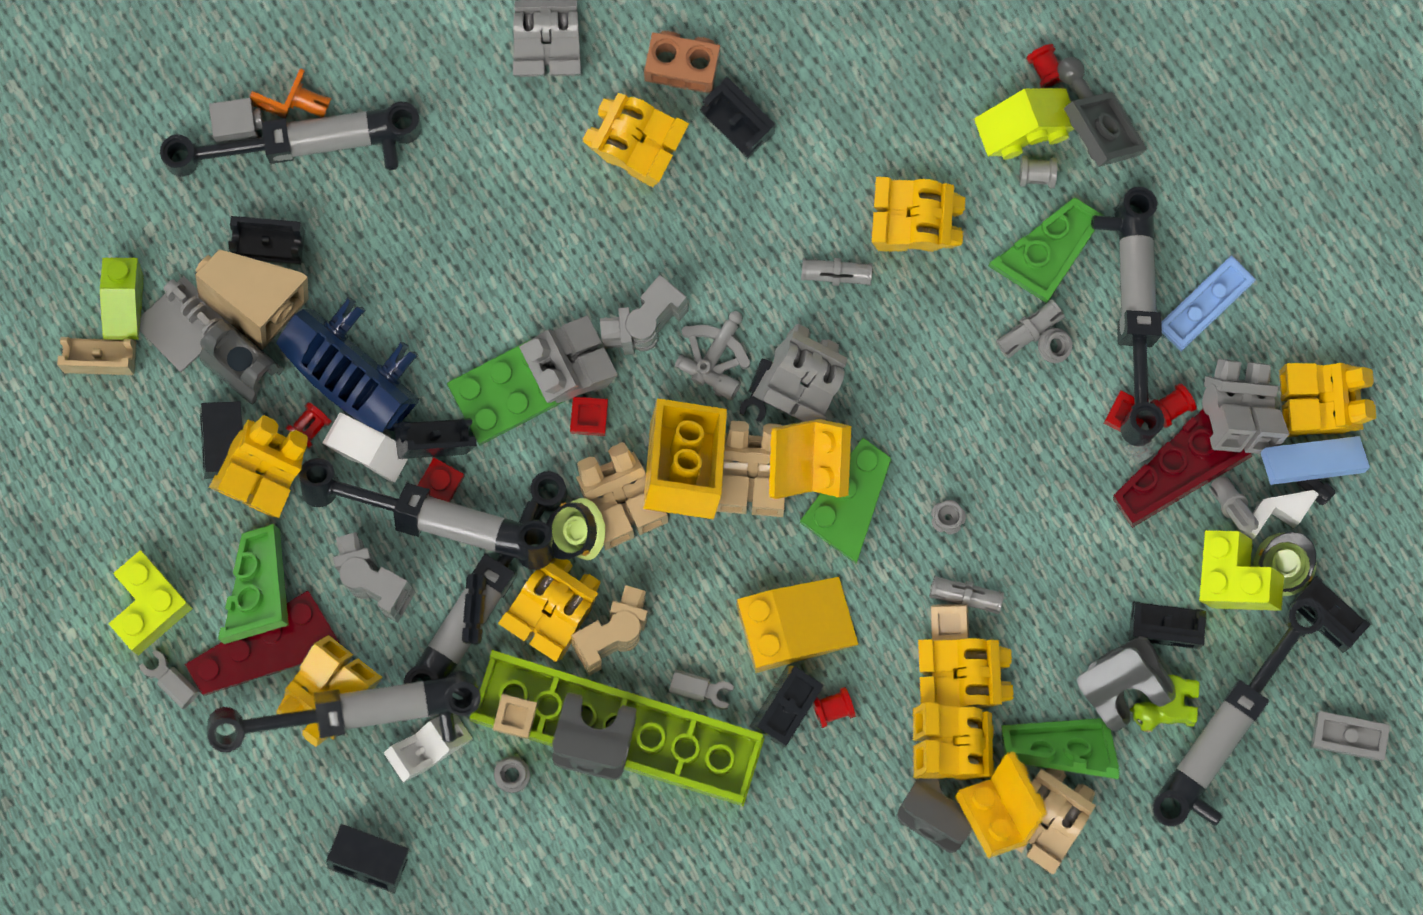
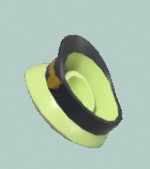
[546,498,605,560]
[1253,532,1316,596]

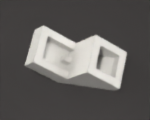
[323,413,408,483]
[1240,490,1319,540]
[384,714,473,782]

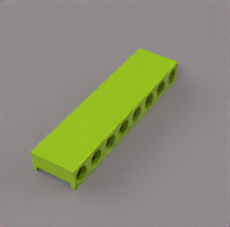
[470,650,765,807]

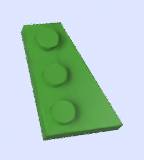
[988,197,1104,303]
[800,438,891,564]
[218,524,288,644]
[1001,718,1119,779]

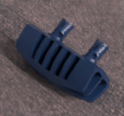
[276,297,419,433]

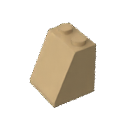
[195,249,309,350]

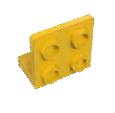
[769,419,851,499]
[955,752,1047,859]

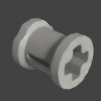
[1019,155,1057,189]

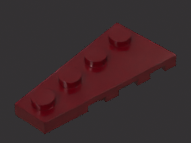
[1113,409,1252,528]
[185,590,340,696]

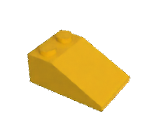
[736,577,859,673]

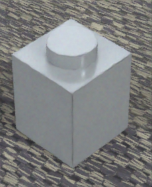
[209,98,263,144]

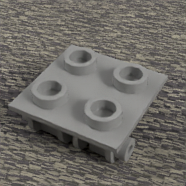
[140,276,231,372]

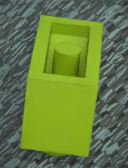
[99,257,144,340]

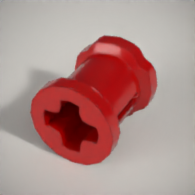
[1026,44,1062,88]
[1150,383,1197,428]
[285,402,332,449]
[813,687,856,728]

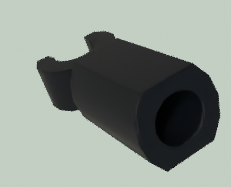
[740,358,773,423]

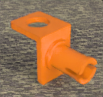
[250,68,331,118]

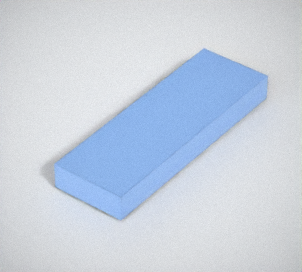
[1161,255,1256,352]
[1261,436,1370,485]

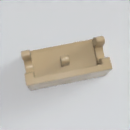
[57,337,136,375]

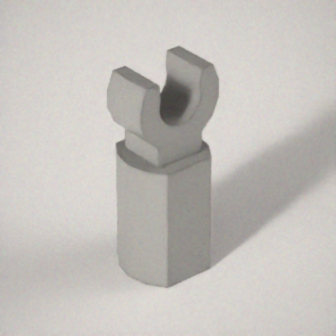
[139,650,200,709]
[669,669,734,710]

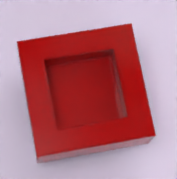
[1103,390,1144,432]
[570,397,608,436]
[417,457,465,502]

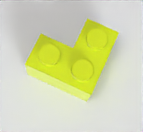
[974,88,1074,160]
[1199,530,1284,611]
[108,550,193,656]

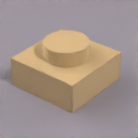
[931,604,969,640]
[493,694,538,739]

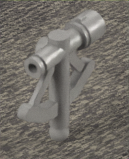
[675,311,750,401]

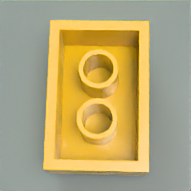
[643,398,727,519]

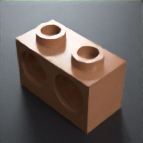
[644,31,720,93]

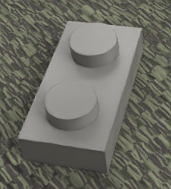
[1311,711,1390,762]

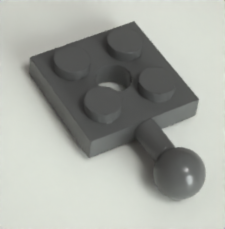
[1057,57,1147,167]

